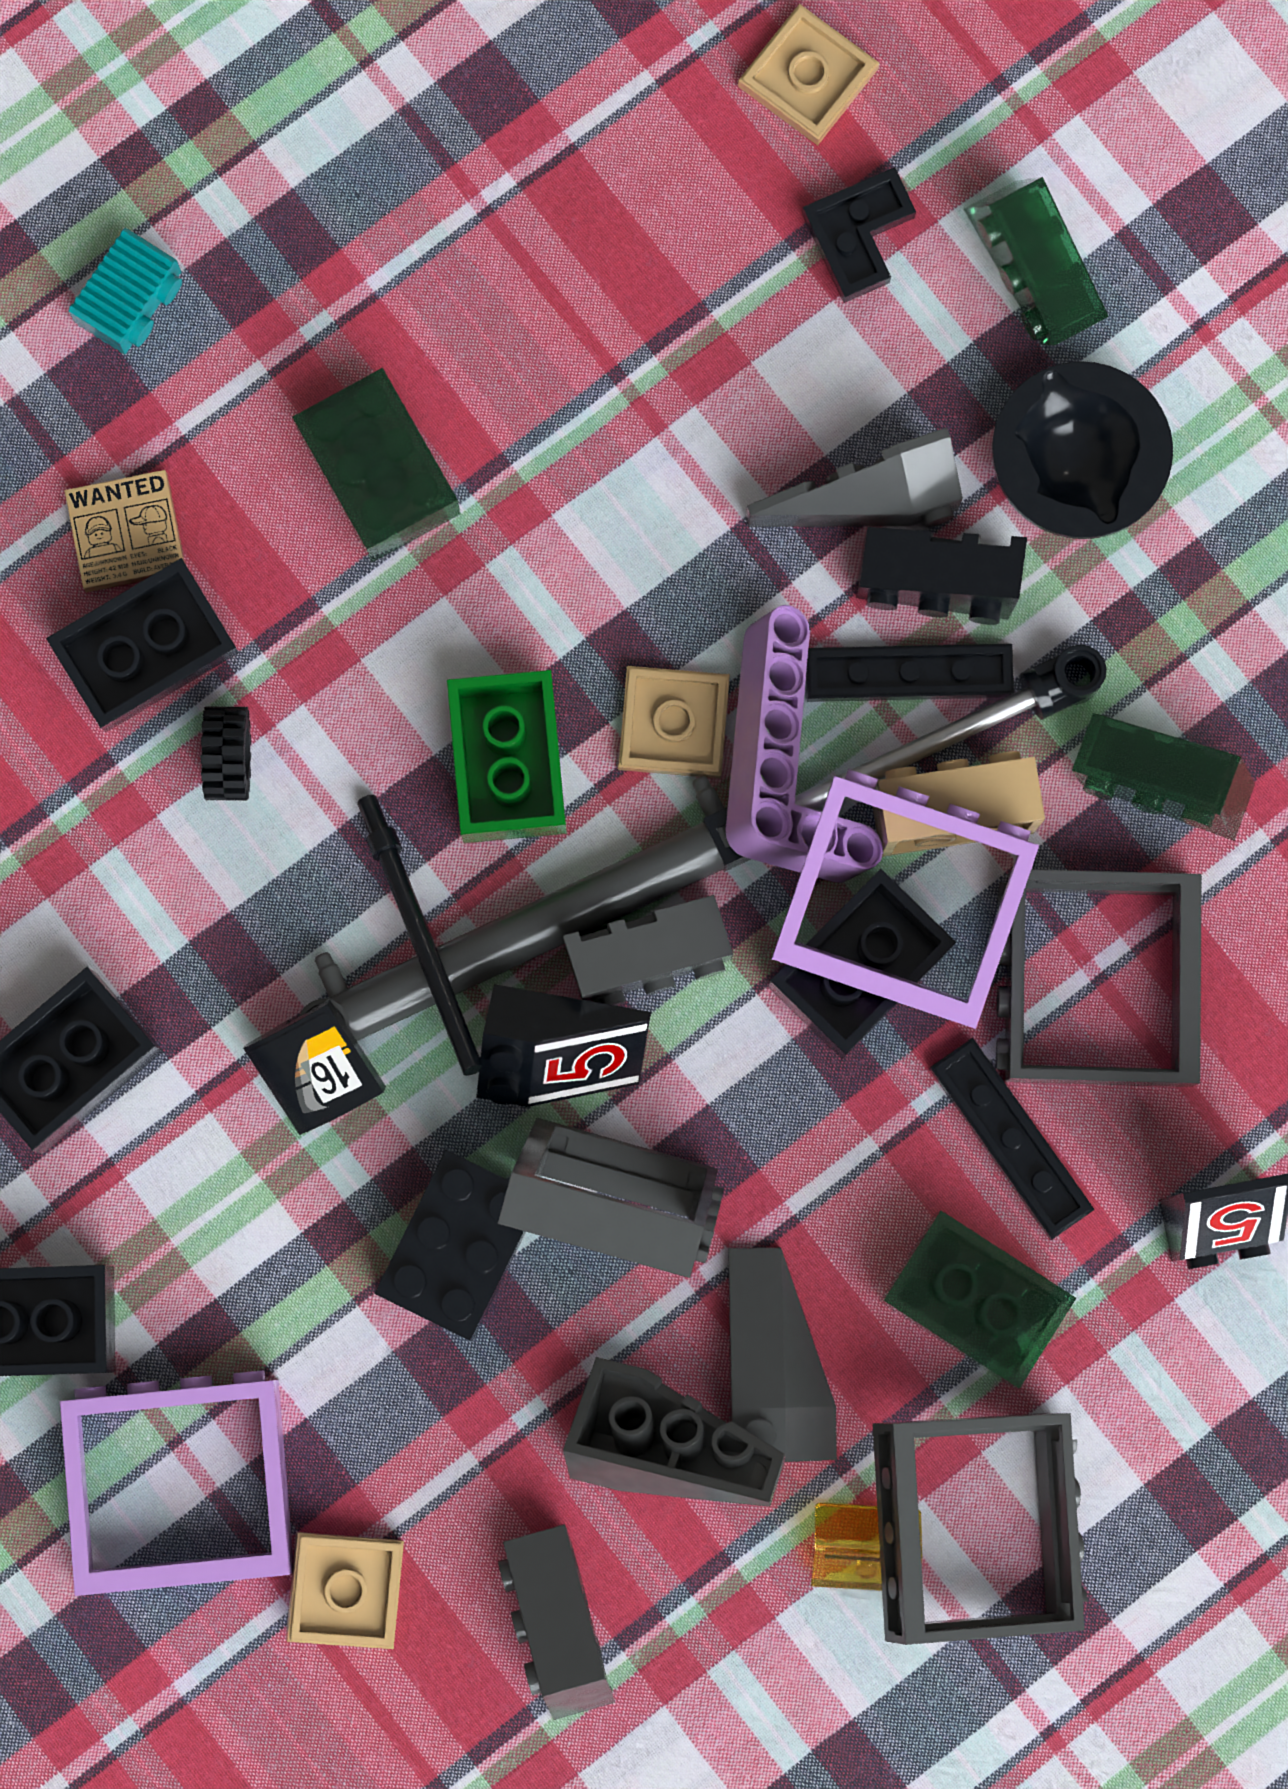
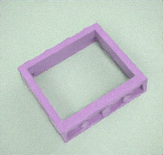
[772,769,1039,1029]
[60,1370,293,1596]

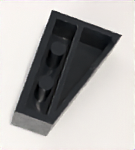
[856,527,1027,625]

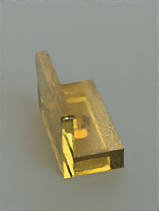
[811,1503,922,1591]

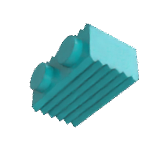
[68,227,182,355]

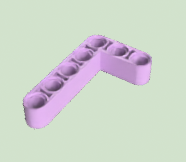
[726,605,883,883]

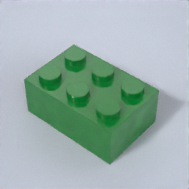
[447,670,567,843]

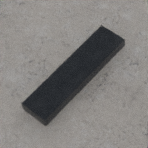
[806,644,1014,702]
[929,1038,1095,1240]

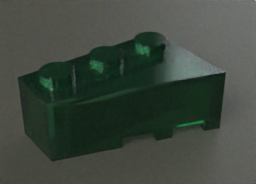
[1072,713,1255,841]

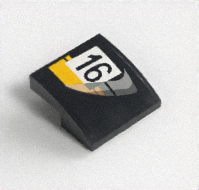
[243,999,386,1135]

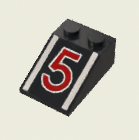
[476,984,651,1107]
[1159,1173,1288,1269]

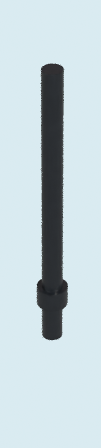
[357,795,483,1076]

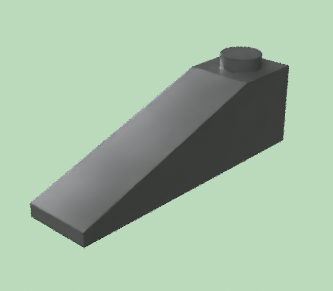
[745,427,963,528]
[728,1248,837,1462]
[563,1357,785,1507]

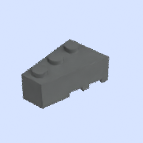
[563,895,733,1006]
[498,1524,615,1720]

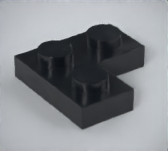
[802,167,916,303]

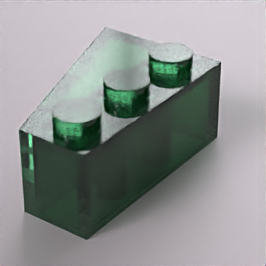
[964,177,1109,345]

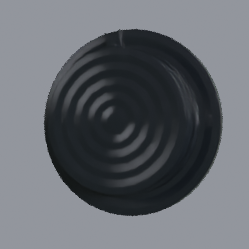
[992,361,1173,539]

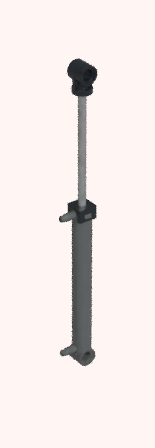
[299,645,1107,1041]

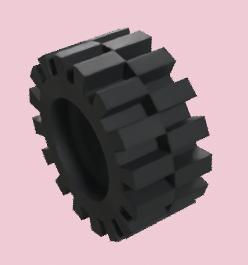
[201,706,251,801]

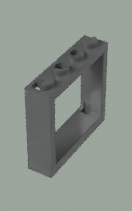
[996,869,1202,1087]
[498,1118,724,1278]
[872,1413,1088,1645]

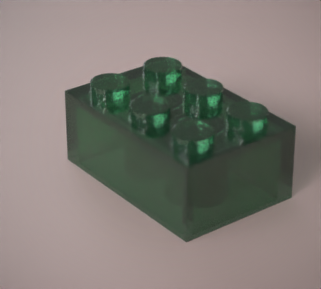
[292,368,461,563]
[879,1210,1076,1389]

